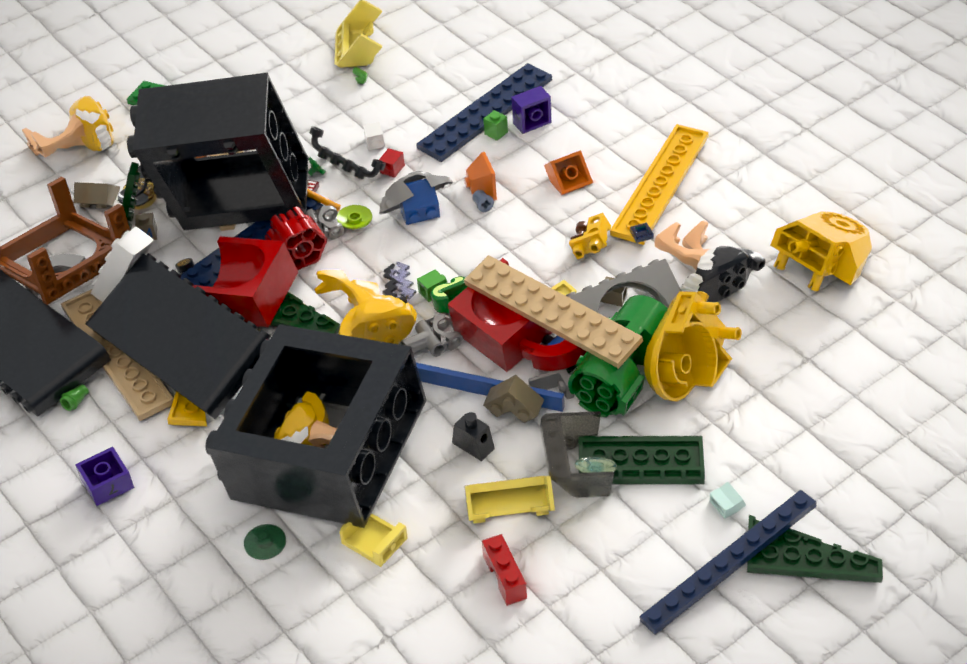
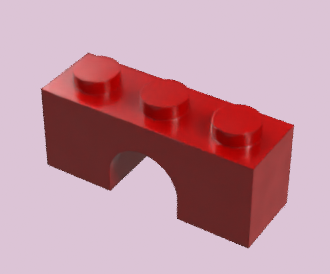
[482,534,527,606]

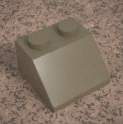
[73,182,120,209]

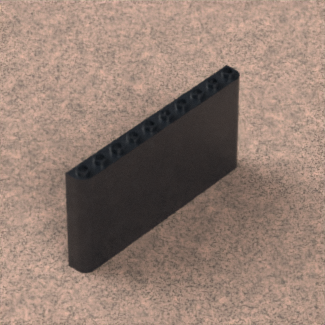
[85,253,271,420]
[0,270,111,417]

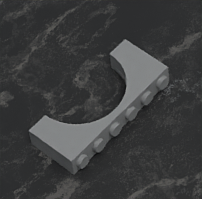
[566,259,681,313]

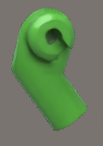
[352,67,368,84]

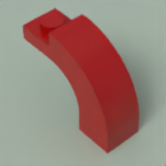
[519,338,587,371]

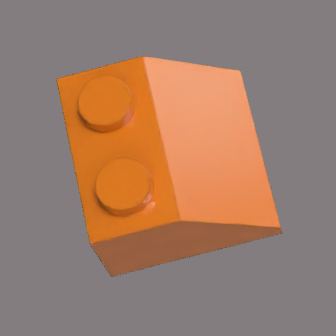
[544,150,593,195]

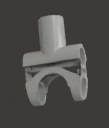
[306,206,344,240]
[401,314,463,357]

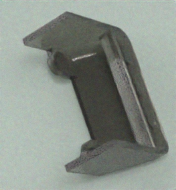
[540,411,614,498]

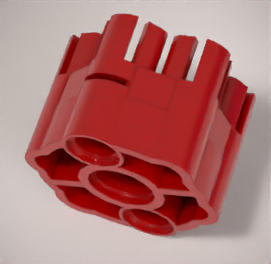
[265,207,327,270]

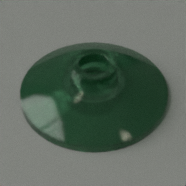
[244,524,286,560]

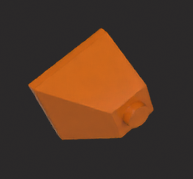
[464,152,497,200]

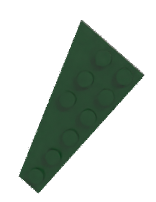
[122,162,141,230]
[270,292,340,334]
[747,515,883,583]

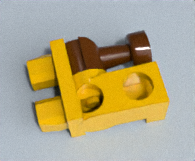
[569,212,611,259]

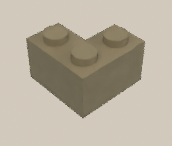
[483,375,544,423]

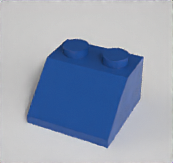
[400,178,440,225]

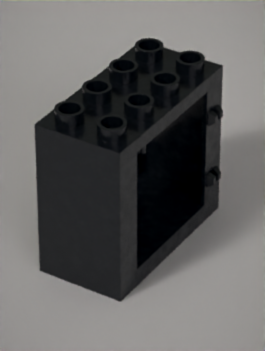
[127,72,308,230]
[205,324,427,528]

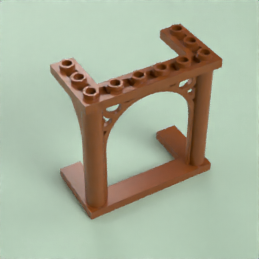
[0,177,131,305]

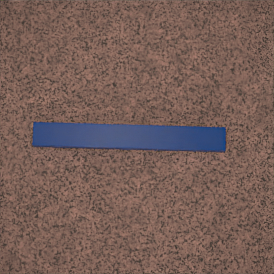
[416,362,565,412]

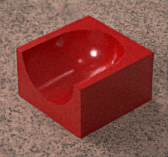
[192,236,298,327]
[448,258,552,372]

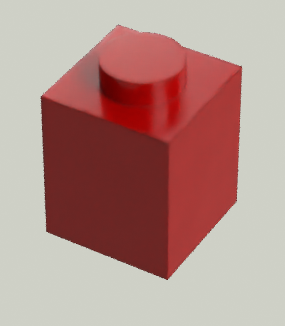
[379,148,405,178]

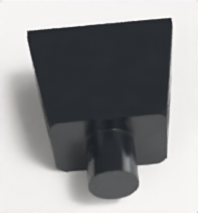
[452,412,495,462]

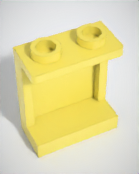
[339,513,408,567]

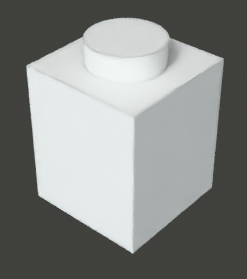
[363,122,385,151]

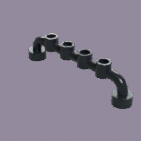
[309,126,386,179]

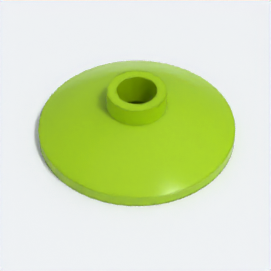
[337,205,372,229]

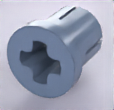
[472,190,494,212]

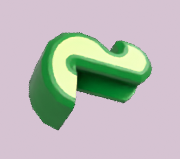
[430,276,468,314]

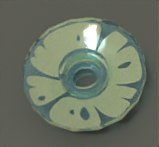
[575,457,617,478]

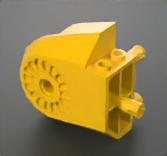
[770,211,872,291]
[644,291,742,402]

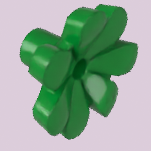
[308,157,326,176]

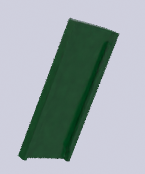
[579,436,705,484]

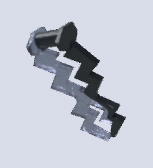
[382,262,416,304]

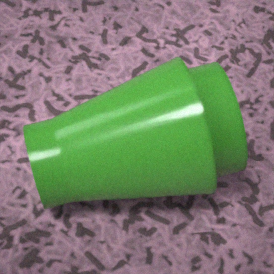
[60,385,89,411]

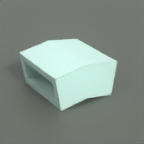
[709,482,746,519]

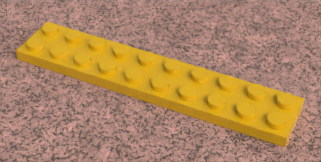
[610,124,709,245]

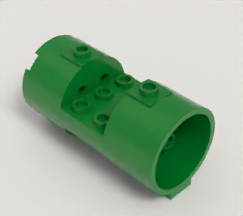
[568,295,668,418]

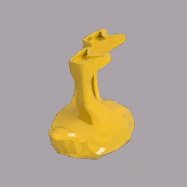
[314,270,417,344]

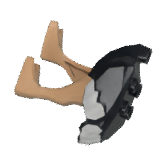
[655,220,765,303]

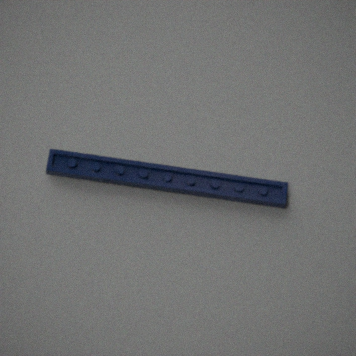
[639,489,817,635]

